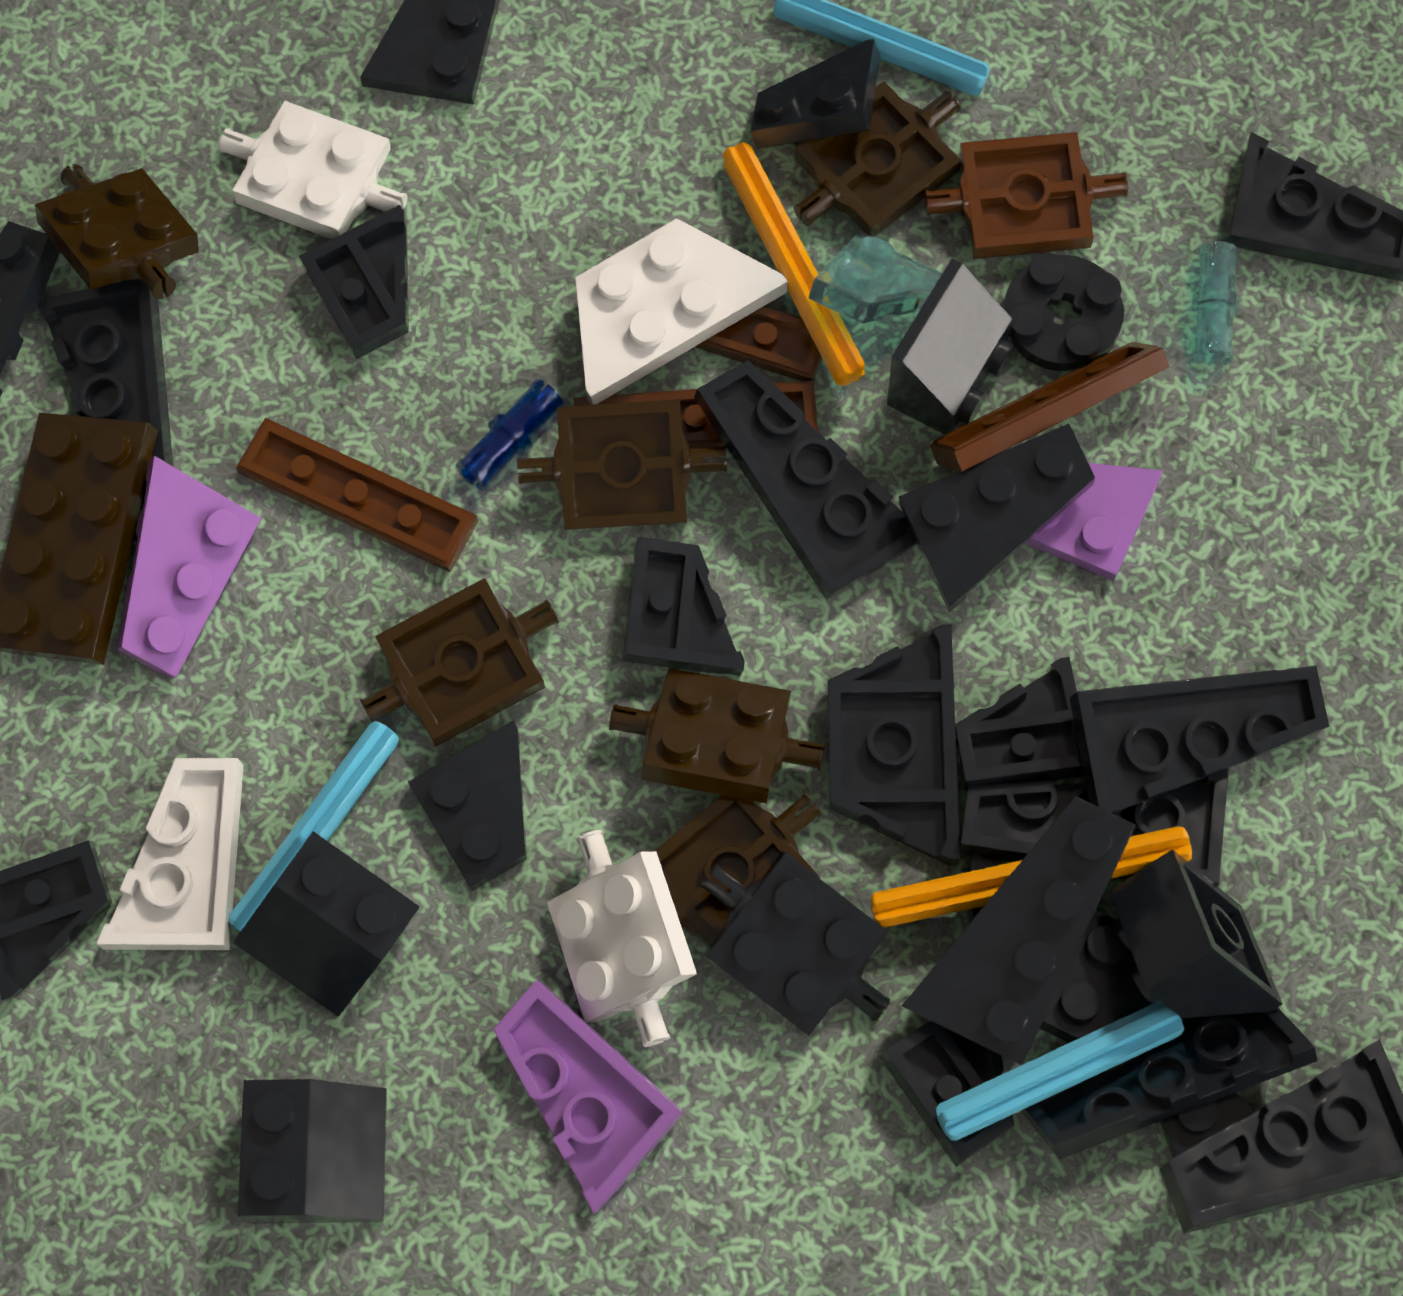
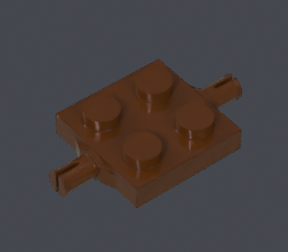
[924,132,1128,259]

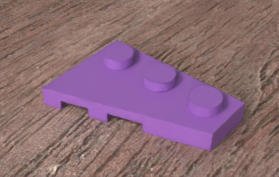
[116,456,261,679]
[1025,463,1164,581]
[493,980,685,1213]

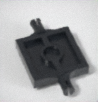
[700,851,890,1036]

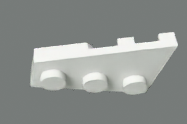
[96,758,244,950]

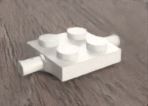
[218,101,408,239]
[547,830,697,1047]

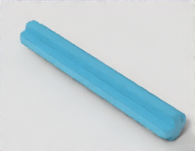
[774,0,990,96]
[228,721,399,932]
[936,1001,1184,1141]

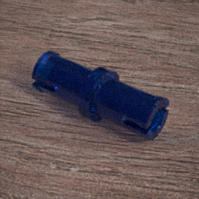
[455,379,564,491]

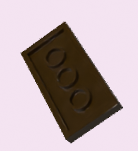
[0,412,158,665]

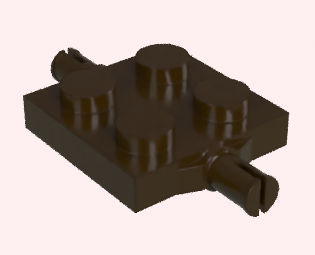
[793,81,961,239]
[35,164,199,299]
[517,400,727,530]
[359,578,559,747]
[609,668,825,804]
[653,794,821,948]

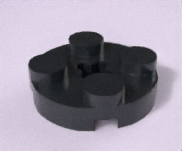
[1003,252,1124,371]

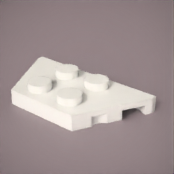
[575,218,788,405]

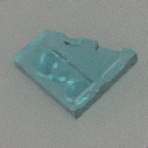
[808,233,943,324]

